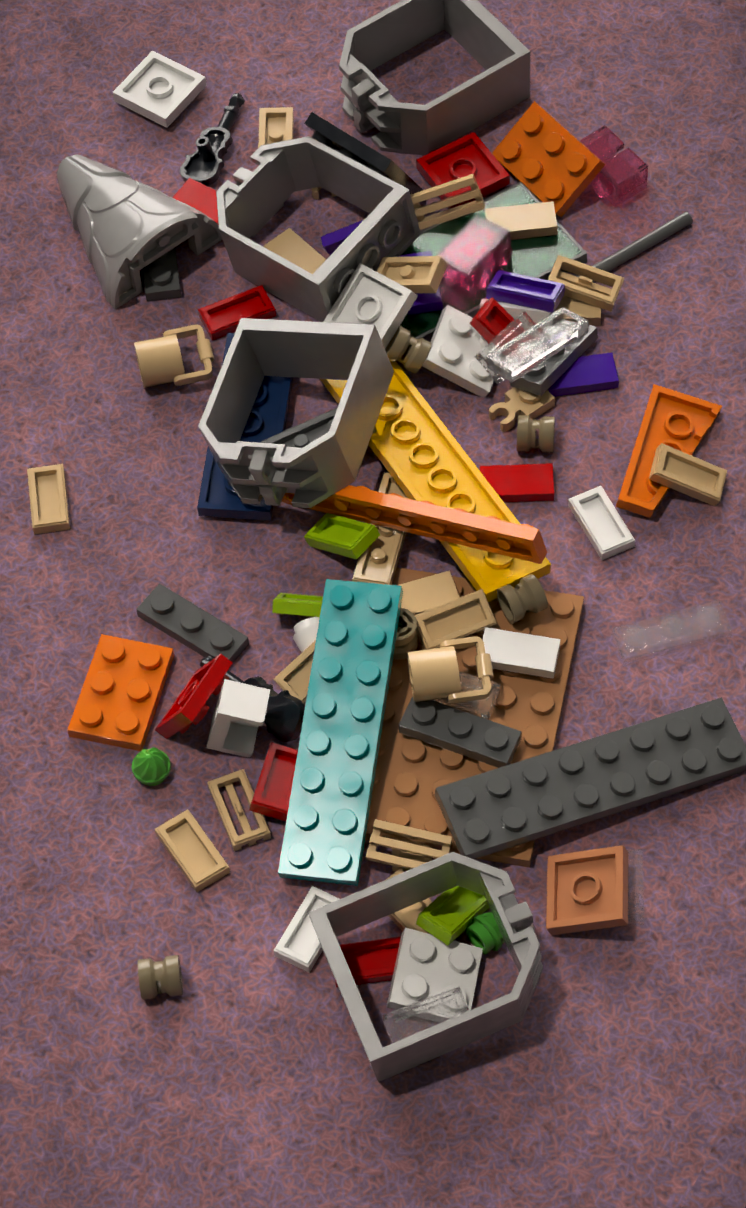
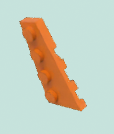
[615,384,722,518]

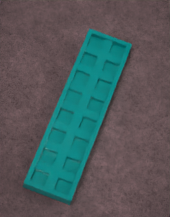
[278,579,403,886]

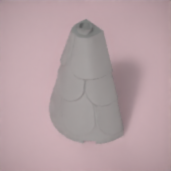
[57,154,222,310]

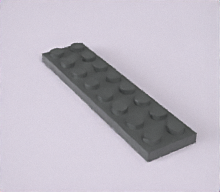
[434,697,746,859]

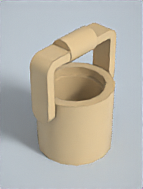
[134,324,214,388]
[407,636,494,703]

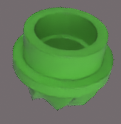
[132,747,171,786]
[466,912,504,954]

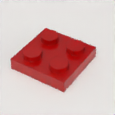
[416,132,510,209]
[155,654,233,739]

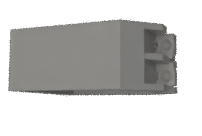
[339,0,530,155]
[216,136,421,322]
[198,318,394,508]
[308,852,543,1082]

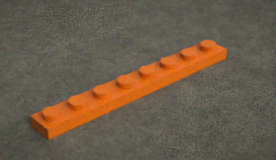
[282,485,547,564]

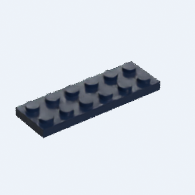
[197,333,293,521]

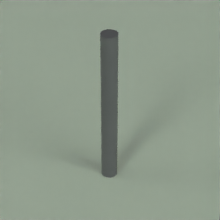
[575,212,693,282]

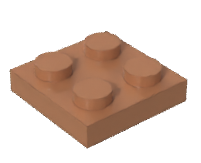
[546,845,628,935]

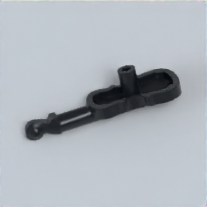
[180,93,245,186]
[200,656,305,742]

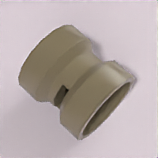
[385,326,432,374]
[517,415,555,453]
[497,574,548,624]
[393,608,418,660]
[137,955,183,1000]

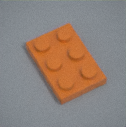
[492,101,606,217]
[67,634,175,751]

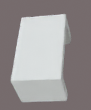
[206,679,270,757]

